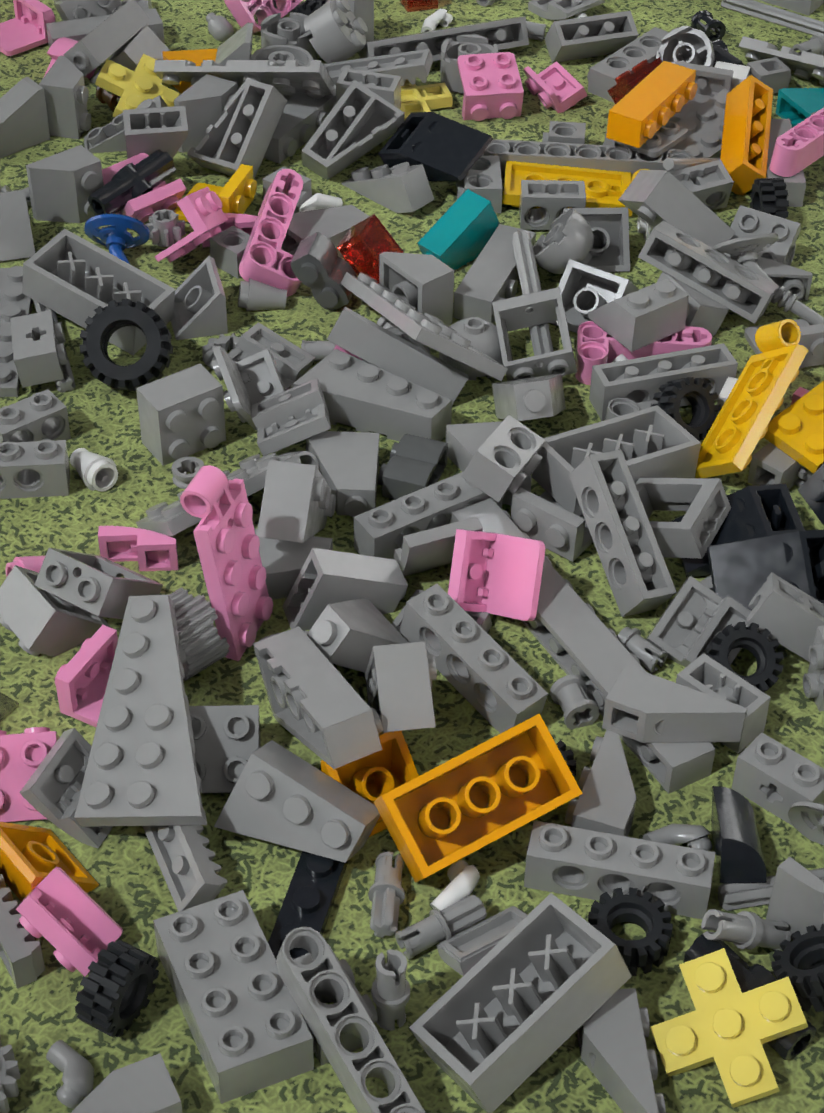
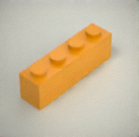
[606,61,698,148]
[720,75,773,195]

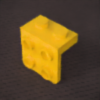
[174,164,257,222]

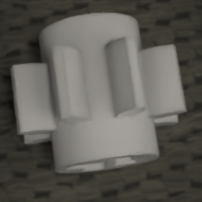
[145,209,186,247]

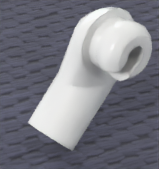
[421,9,453,33]
[299,193,343,212]
[431,860,480,911]

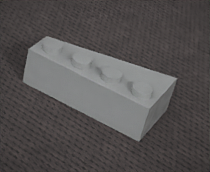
[293,349,452,442]
[253,626,383,769]

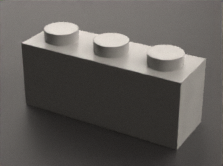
[544,11,639,63]

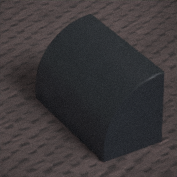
[711,786,767,884]

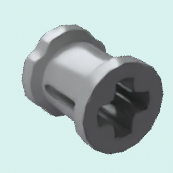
[550,674,600,730]

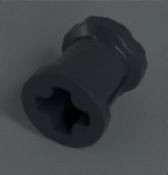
[691,10,726,41]

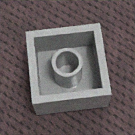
[136,363,226,466]

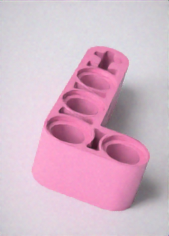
[224,0,303,33]
[769,108,824,177]
[239,169,303,297]
[575,321,712,385]

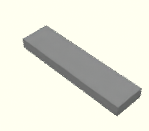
[327,307,469,405]

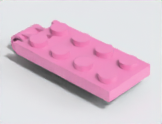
[180,465,273,661]

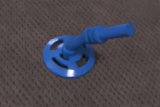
[84,214,150,265]

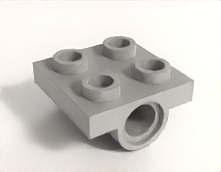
[730,205,802,266]
[189,705,261,794]

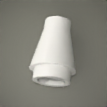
[70,448,118,492]

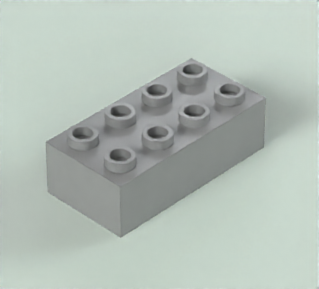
[22,229,175,355]
[532,405,701,516]
[153,890,314,1104]
[409,893,632,1113]

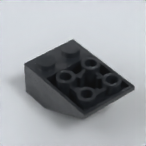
[378,112,493,182]
[670,483,805,577]
[707,529,824,611]

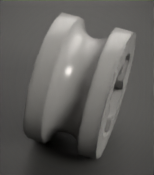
[171,456,205,489]

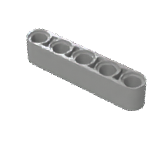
[276,927,425,1113]

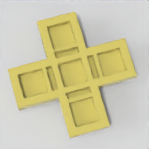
[95,53,181,117]
[400,79,453,121]
[650,948,808,1108]

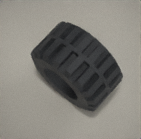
[79,299,173,391]

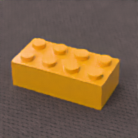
[374,713,583,883]

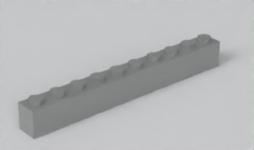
[451,498,715,794]

